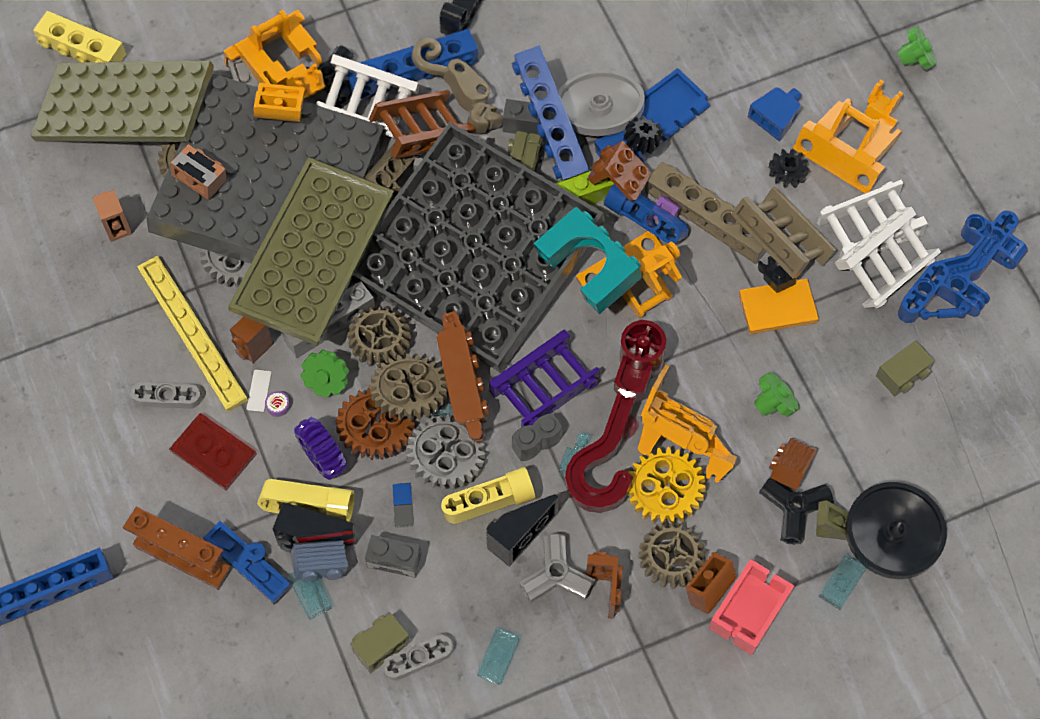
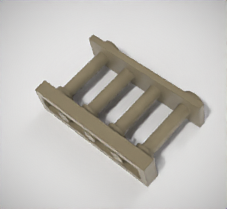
[731,187,836,279]

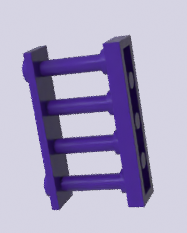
[489,329,600,428]

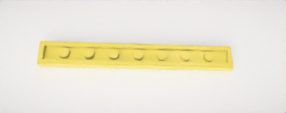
[137,255,248,412]

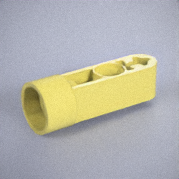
[441,467,536,524]
[257,479,354,522]

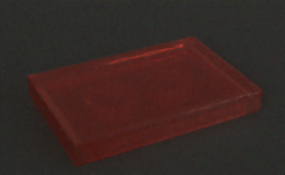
[169,413,257,491]

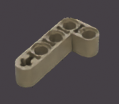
[364,128,424,210]

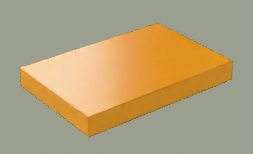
[739,278,819,335]

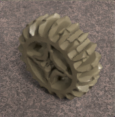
[347,305,411,368]
[638,522,706,589]

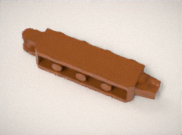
[436,311,490,443]

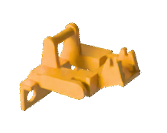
[224,10,325,100]
[792,80,904,194]
[575,231,682,318]
[638,364,737,483]

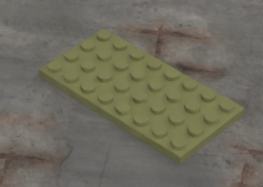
[31,61,214,142]
[228,157,394,346]

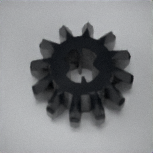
[623,115,663,155]

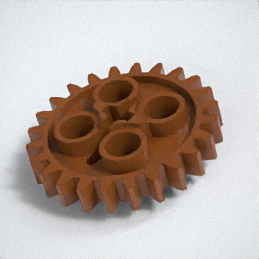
[336,388,414,460]

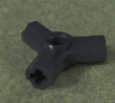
[306,45,354,107]
[759,477,834,545]

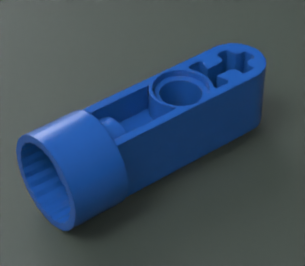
[604,184,688,243]

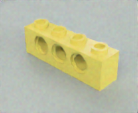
[33,11,126,63]

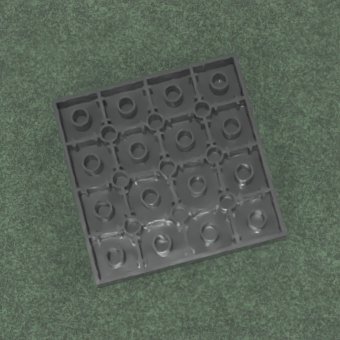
[146,74,384,264]
[351,122,605,373]

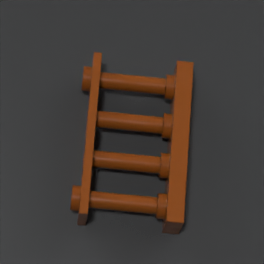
[369,90,475,159]
[123,506,231,590]

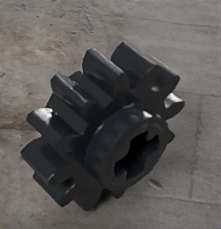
[768,149,809,188]

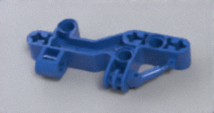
[898,211,1028,323]

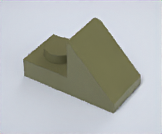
[816,501,848,540]

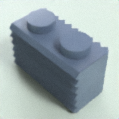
[290,540,348,582]

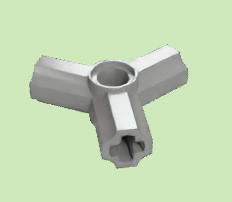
[519,534,595,602]

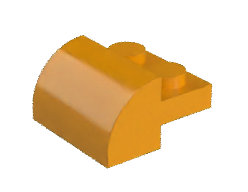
[254,83,304,122]

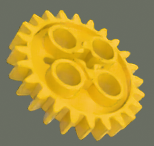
[627,447,706,525]

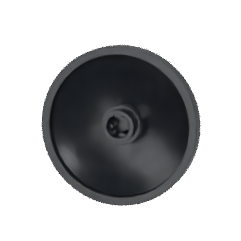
[845,482,947,579]

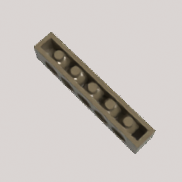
[645,161,767,264]

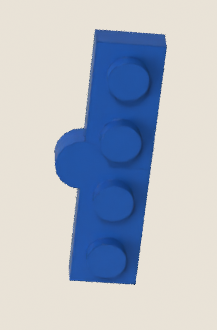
[203,521,292,604]

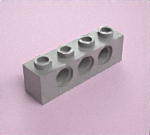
[282,281,375,359]

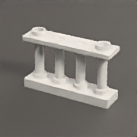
[316,54,420,138]
[817,180,928,259]
[835,207,941,308]

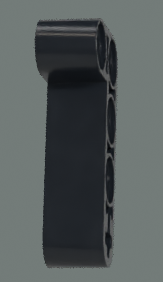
[439,0,483,35]

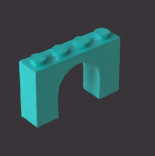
[534,207,642,314]

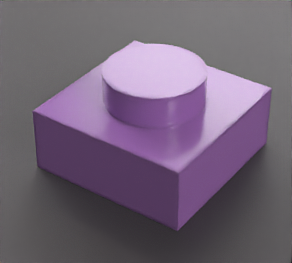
[653,195,682,221]

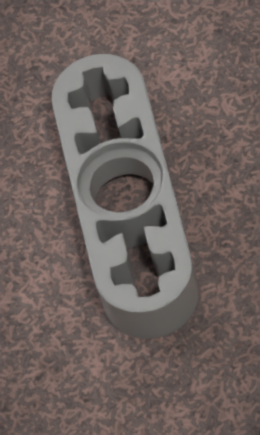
[131,382,202,409]
[383,635,453,681]

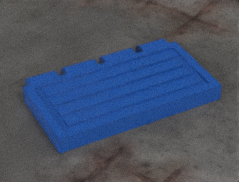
[640,68,710,144]

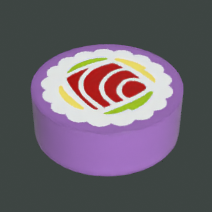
[265,391,290,417]

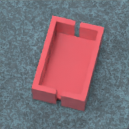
[709,559,794,656]

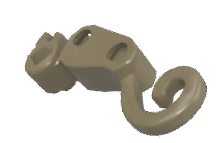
[411,37,503,134]

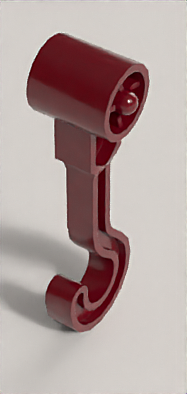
[565,320,667,513]

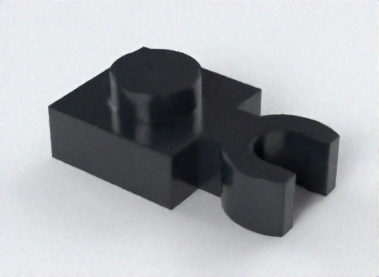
[758,256,796,293]

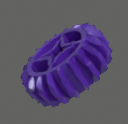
[294,417,347,480]

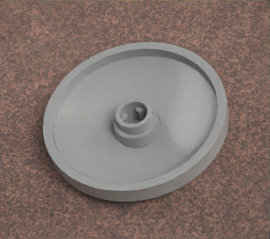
[558,70,645,136]

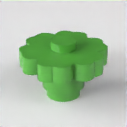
[898,26,936,70]
[301,350,349,397]
[754,372,799,417]

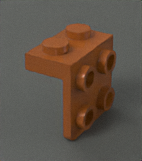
[587,141,651,202]
[586,552,623,618]

